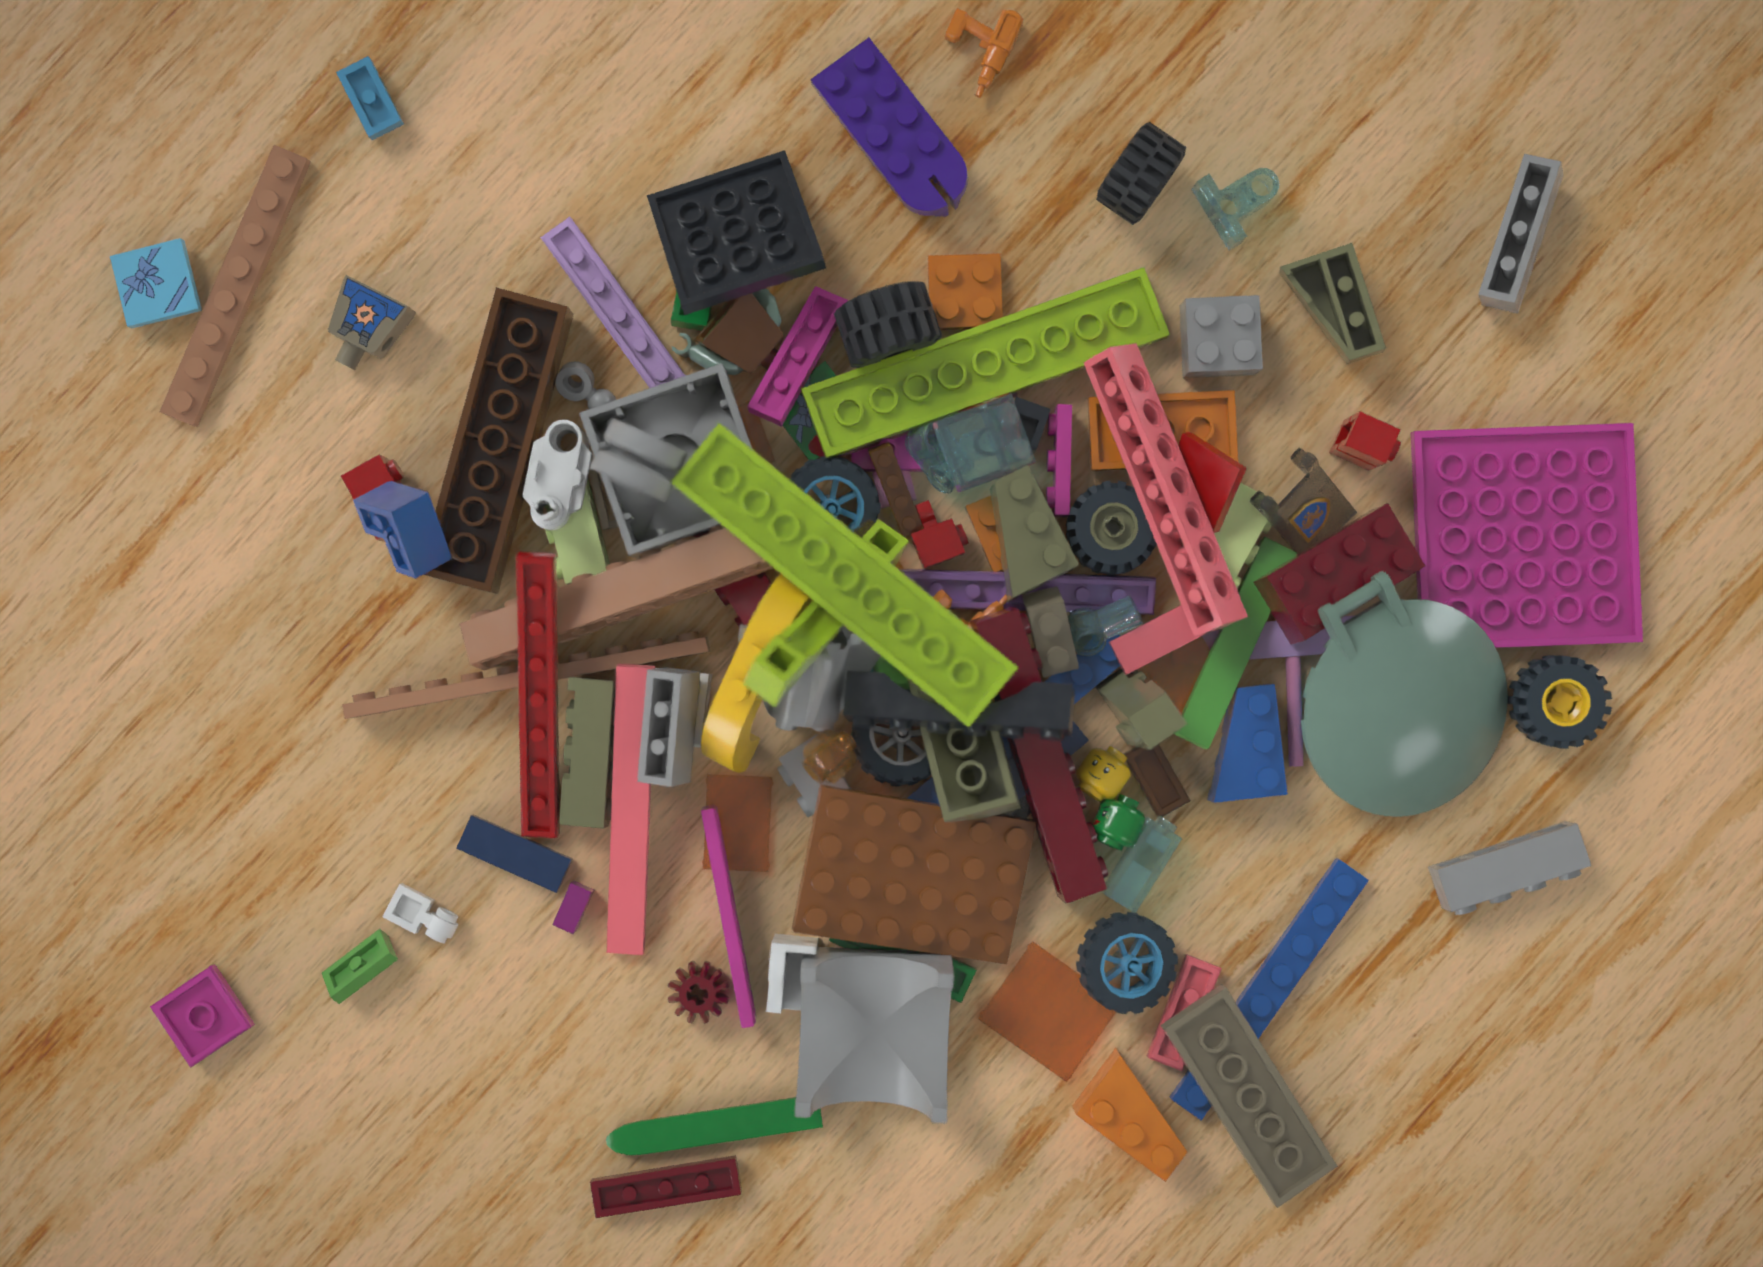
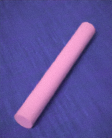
[1286,657,1304,767]

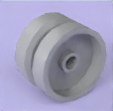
[590,419,688,502]

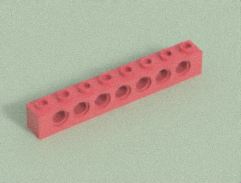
[1083,343,1248,637]

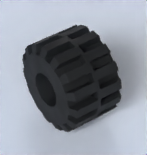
[834,281,942,368]

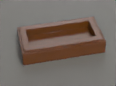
[1124,744,1191,819]

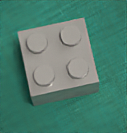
[1179,295,1263,378]

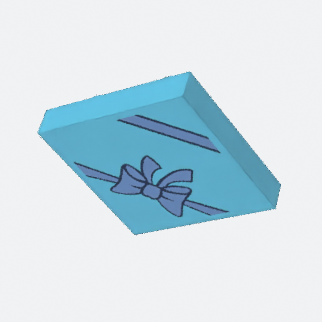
[110,238,202,329]

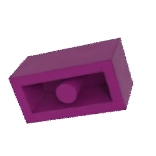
[552,881,594,934]

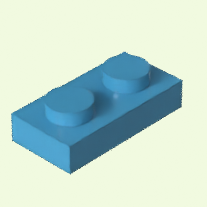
[336,56,404,140]

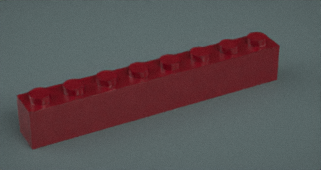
[970,607,1108,904]

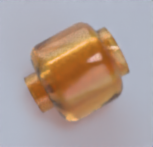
[801,729,857,784]

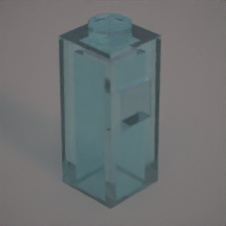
[1101,816,1182,914]

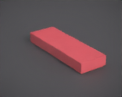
[1108,605,1207,675]
[1146,954,1222,1071]

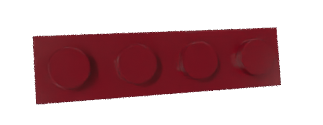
[590,1155,742,1218]

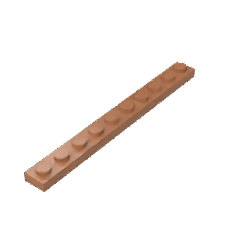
[342,631,711,719]

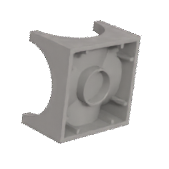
[580,363,752,559]
[795,947,954,1123]

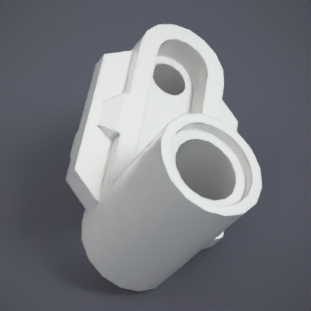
[523,420,593,530]

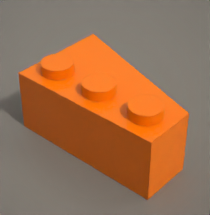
[1072,1047,1187,1182]

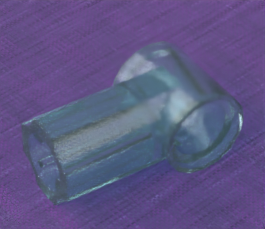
[1067,595,1143,656]

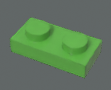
[322,929,398,1004]

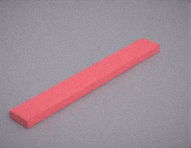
[606,664,656,955]

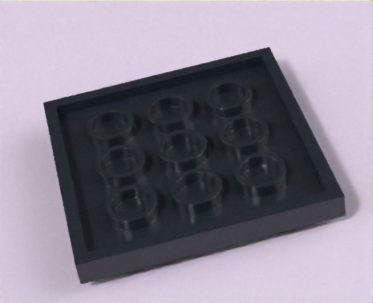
[647,150,826,315]

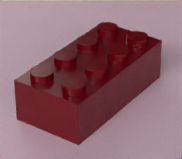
[1253,503,1426,645]

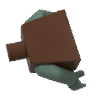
[672,289,784,375]

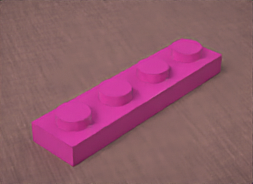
[747,286,848,427]

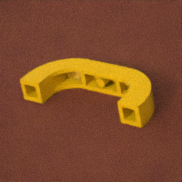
[701,574,813,773]

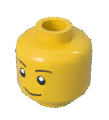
[1076,746,1131,802]

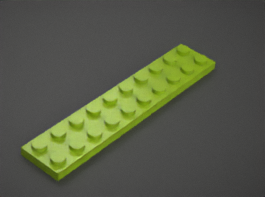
[801,267,1170,459]
[670,423,1018,727]

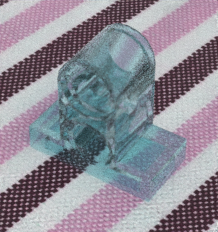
[1192,168,1279,251]

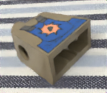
[328,275,416,370]

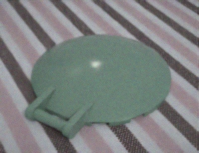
[1301,571,1508,817]

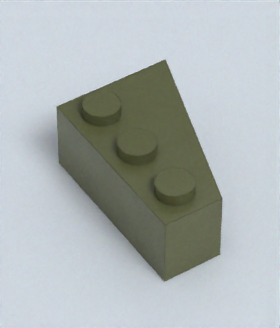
[1279,243,1386,364]
[990,465,1079,603]
[1096,668,1187,750]

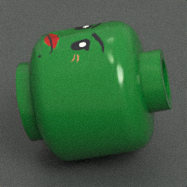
[1092,794,1145,851]

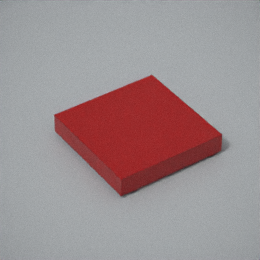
[1178,432,1247,533]

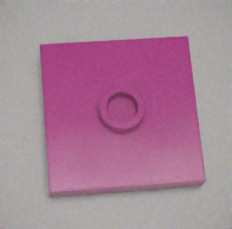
[150,964,255,1068]

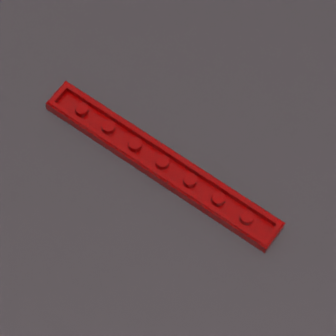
[516,552,560,838]

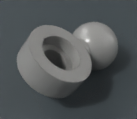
[555,362,616,409]

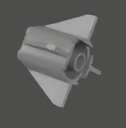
[738,625,881,732]

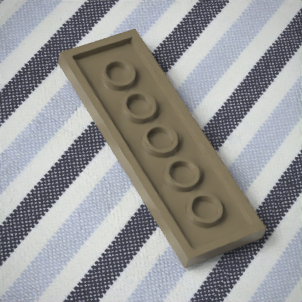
[1161,984,1338,1208]

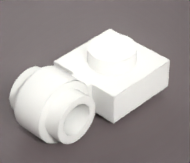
[382,883,458,943]

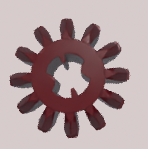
[668,961,730,1024]

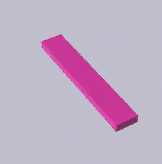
[701,804,757,1028]

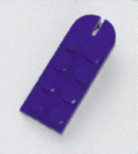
[810,37,968,217]

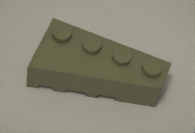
[559,677,616,829]

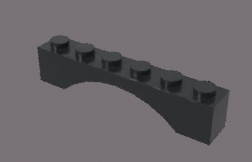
[843,670,1075,741]

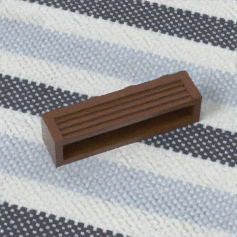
[868,441,924,537]

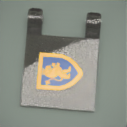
[1250,448,1357,555]

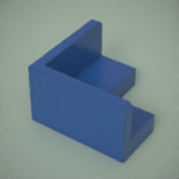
[353,481,451,579]

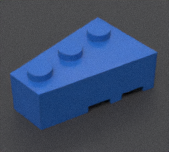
[1207,684,1288,803]

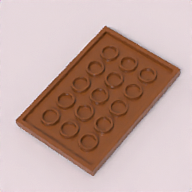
[791,784,1037,964]

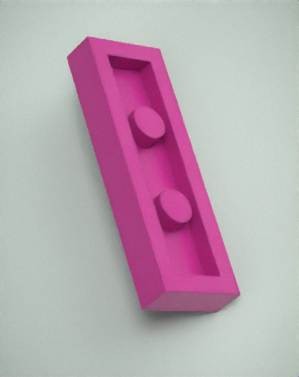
[1046,404,1072,518]

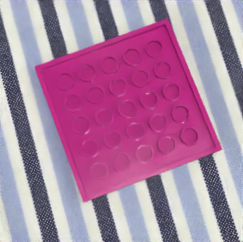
[1411,423,1643,648]

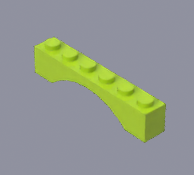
[744,519,909,707]

